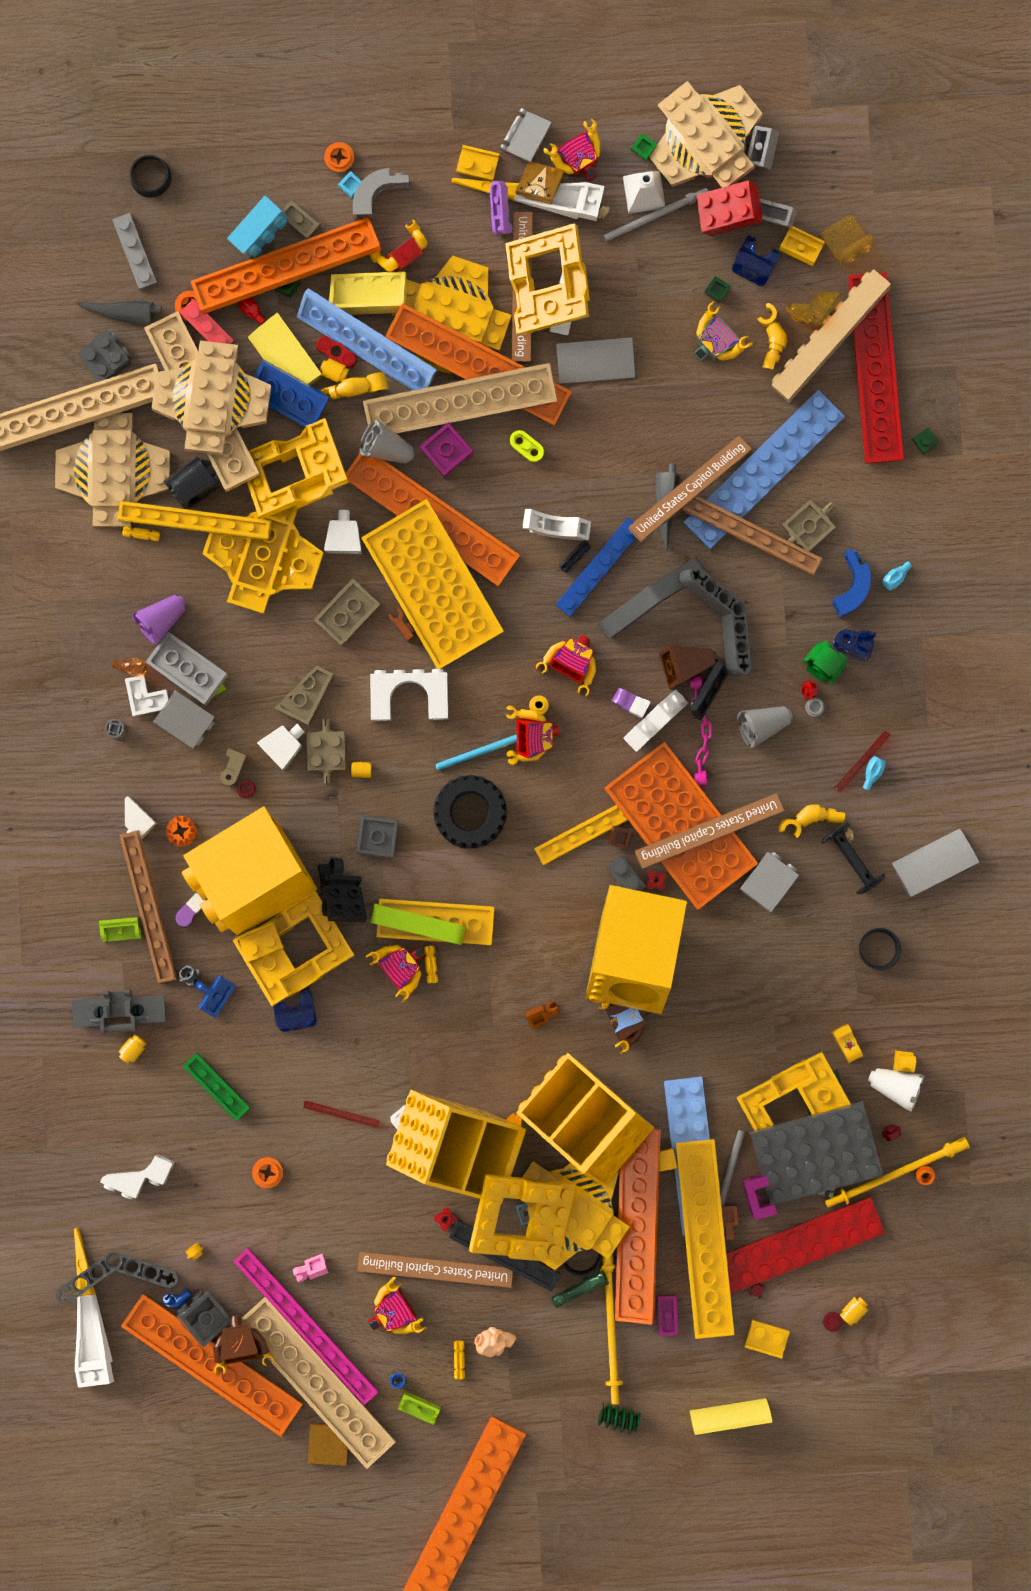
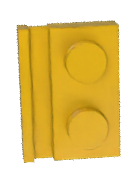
[456,145,500,182]
[779,226,825,266]
[237,922,284,963]
[744,1319,790,1359]

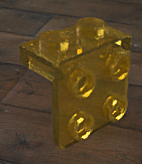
[821,215,874,265]
[786,291,841,325]

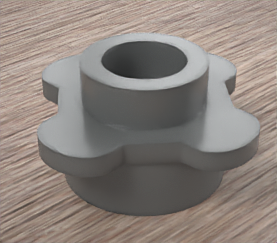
[178,965,200,986]

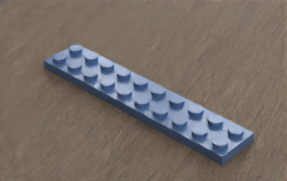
[683,390,845,550]

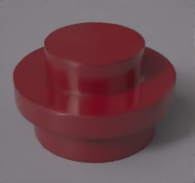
[237,780,256,799]
[882,1124,901,1141]
[823,1312,843,1332]

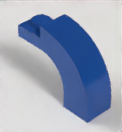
[832,548,871,618]

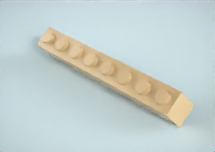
[771,269,891,403]

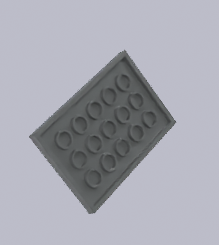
[750,1101,884,1205]

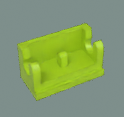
[99,917,142,942]
[398,1391,441,1425]

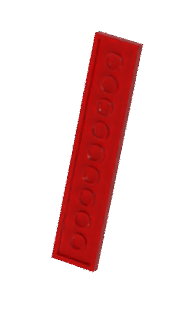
[848,272,904,464]
[726,1197,885,1294]

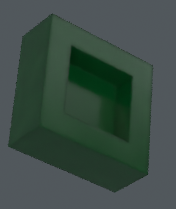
[704,276,731,303]
[274,280,301,298]
[912,427,939,455]

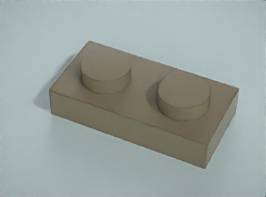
[282,200,320,239]

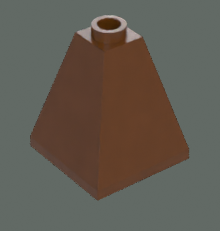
[659,645,718,689]

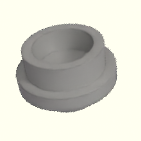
[805,698,824,717]

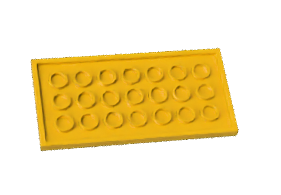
[361,499,504,669]

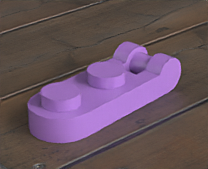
[490,181,513,236]

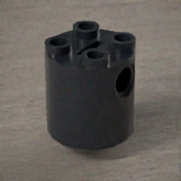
[164,456,220,510]

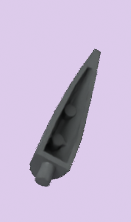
[77,300,162,325]
[656,463,681,550]

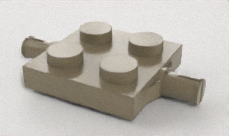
[781,499,836,551]
[307,719,346,784]

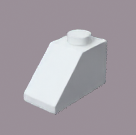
[125,796,158,839]

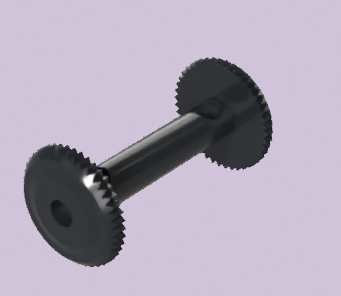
[821,823,885,895]

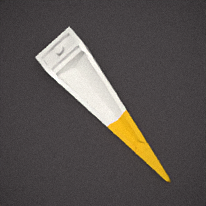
[452,178,604,221]
[74,1228,114,1387]

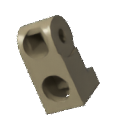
[220,748,248,786]

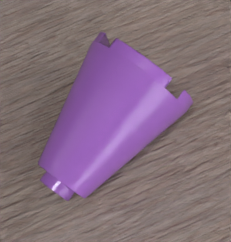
[132,595,187,645]

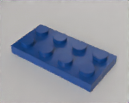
[254,360,330,428]

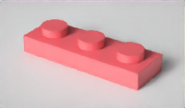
[180,299,234,344]

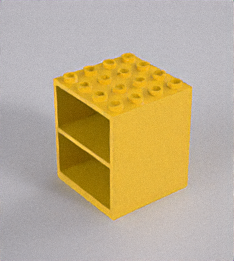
[516,1053,655,1187]
[386,1090,526,1204]

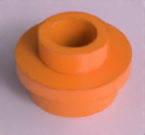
[915,1166,935,1185]

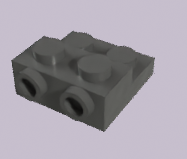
[77,329,131,382]
[176,1291,231,1347]

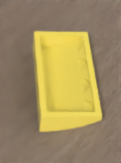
[329,272,407,315]
[248,313,322,386]
[690,1398,772,1435]

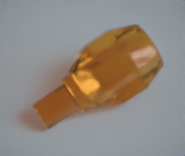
[112,658,147,676]

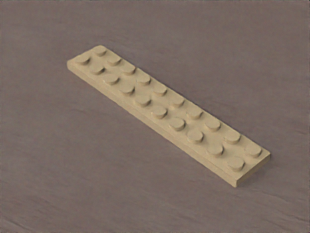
[144,311,260,492]
[0,363,159,451]
[363,363,557,433]
[242,1297,396,1469]

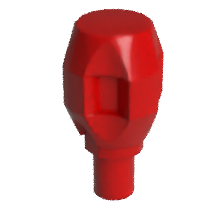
[238,297,266,326]

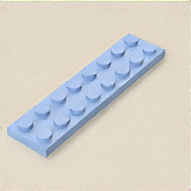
[297,289,436,390]
[663,1076,710,1236]

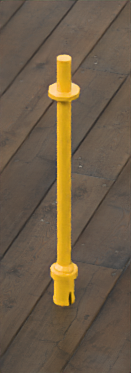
[825,1137,970,1208]
[600,1254,623,1404]

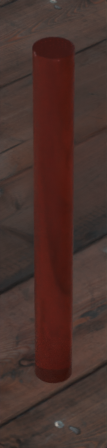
[834,731,891,792]
[303,1100,380,1128]

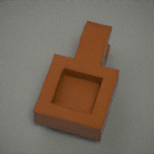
[388,608,415,642]
[524,1000,560,1029]
[721,1205,739,1240]

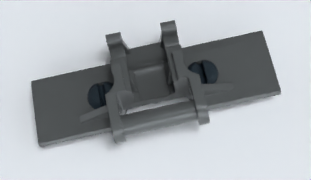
[72,989,166,1035]

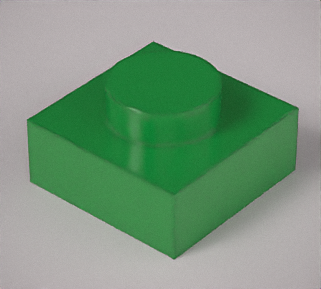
[631,133,657,161]

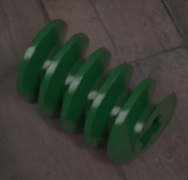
[598,1402,641,1435]

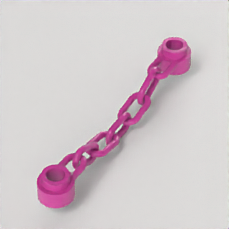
[690,675,712,786]

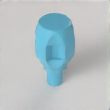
[882,562,912,590]
[863,756,886,790]

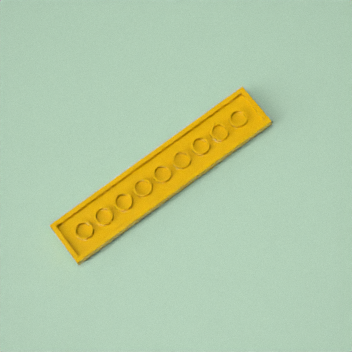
[676,1139,734,1339]

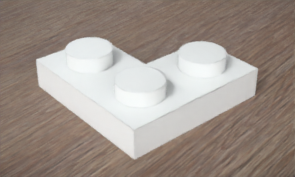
[125,675,169,717]

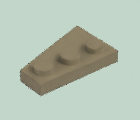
[274,665,334,725]

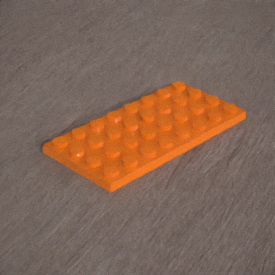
[604,742,758,910]

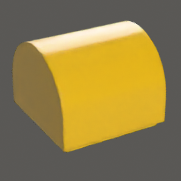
[351,762,372,778]

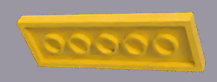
[376,899,494,945]

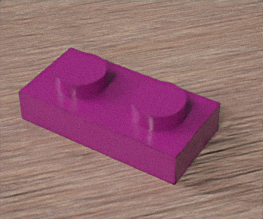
[657,1295,679,1336]

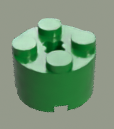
[802,641,848,685]

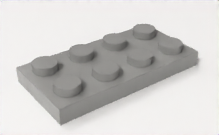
[146,632,228,706]

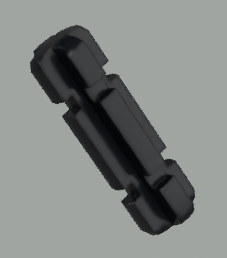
[559,540,591,573]

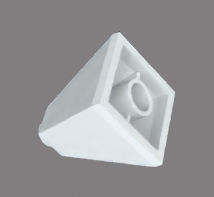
[623,171,665,214]

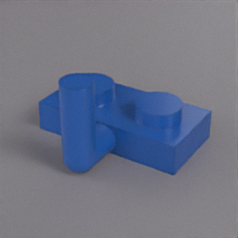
[193,975,236,1018]

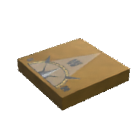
[516,162,565,205]

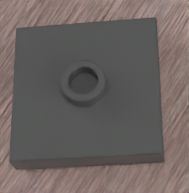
[356,815,399,858]

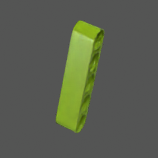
[370,904,466,945]

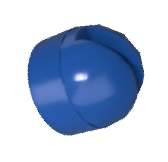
[390,1373,406,1389]

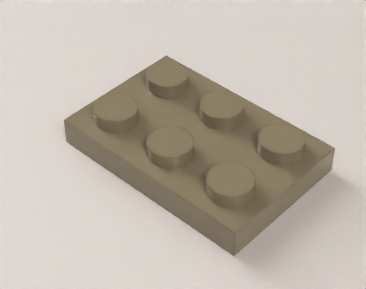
[313,578,381,647]

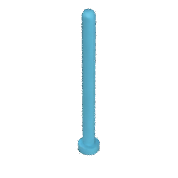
[436,734,517,770]

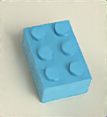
[227,196,289,259]

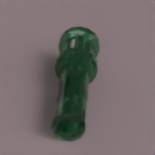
[551,1269,609,1308]

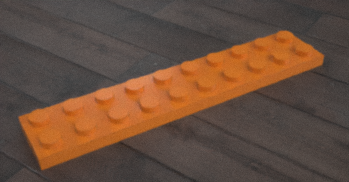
[190,217,381,314]
[385,303,572,426]
[346,454,520,587]
[615,1129,661,1325]
[121,1293,303,1437]
[403,1415,526,1591]

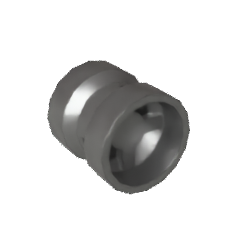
[105,719,127,739]

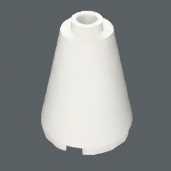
[868,1068,924,1112]

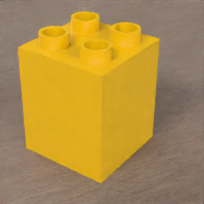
[182,806,318,936]

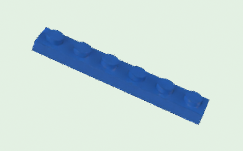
[555,517,636,617]

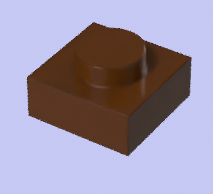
[608,825,632,849]

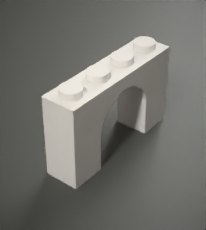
[370,669,448,721]

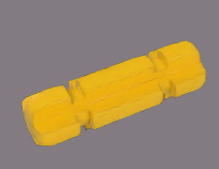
[122,526,160,542]
[424,946,438,984]
[454,1340,465,1380]

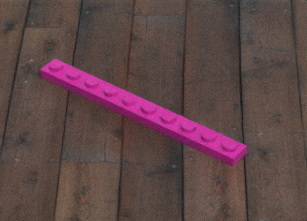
[233,1247,379,1405]

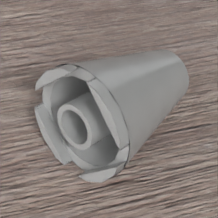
[360,420,415,464]
[737,706,793,748]

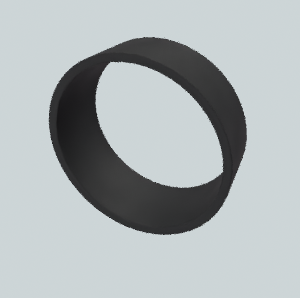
[130,155,172,198]
[859,928,901,970]
[562,1253,602,1276]

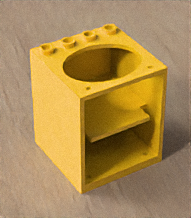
[585,885,687,1014]

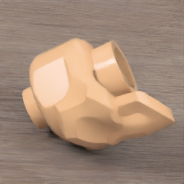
[475,1327,516,1358]

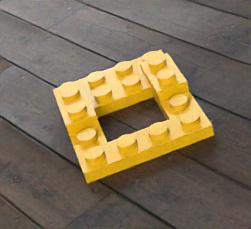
[506,223,590,335]
[247,418,349,520]
[233,890,355,1007]
[737,1051,851,1130]
[469,1174,576,1261]

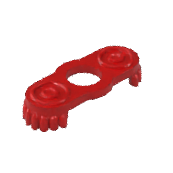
[316,336,357,369]

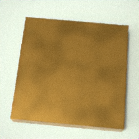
[307,1423,348,1466]

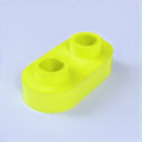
[510,430,544,463]

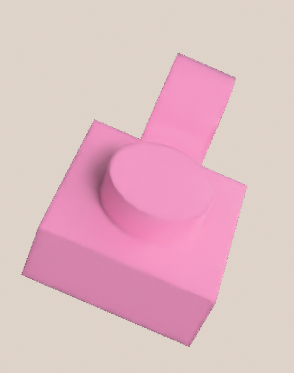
[293,1254,329,1282]

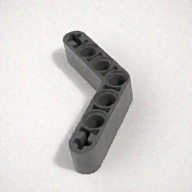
[598,557,707,639]
[679,567,751,677]
[56,1252,179,1304]

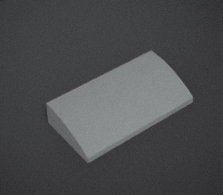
[556,337,635,385]
[891,829,979,897]

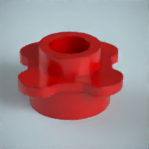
[801,680,817,700]
[646,871,666,891]
[434,1207,457,1231]

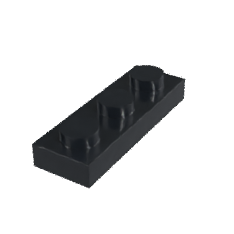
[690,662,728,721]

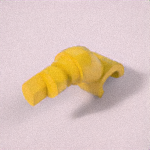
[757,303,787,370]
[321,372,389,400]
[778,804,845,838]

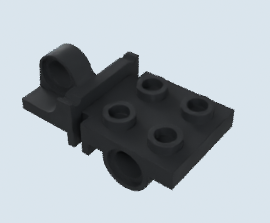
[318,858,367,922]

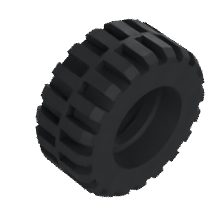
[433,775,507,849]

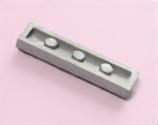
[112,213,157,291]

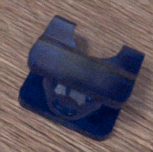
[732,235,781,286]
[833,629,876,661]
[273,987,317,1032]

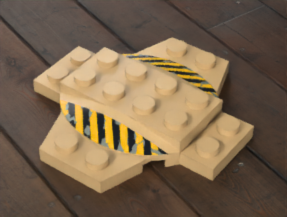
[649,81,763,188]
[152,341,271,455]
[55,413,171,527]

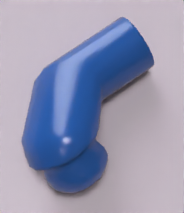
[163,1289,193,1308]

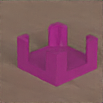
[419,422,474,479]
[741,1174,777,1220]

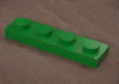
[182,1053,251,1121]

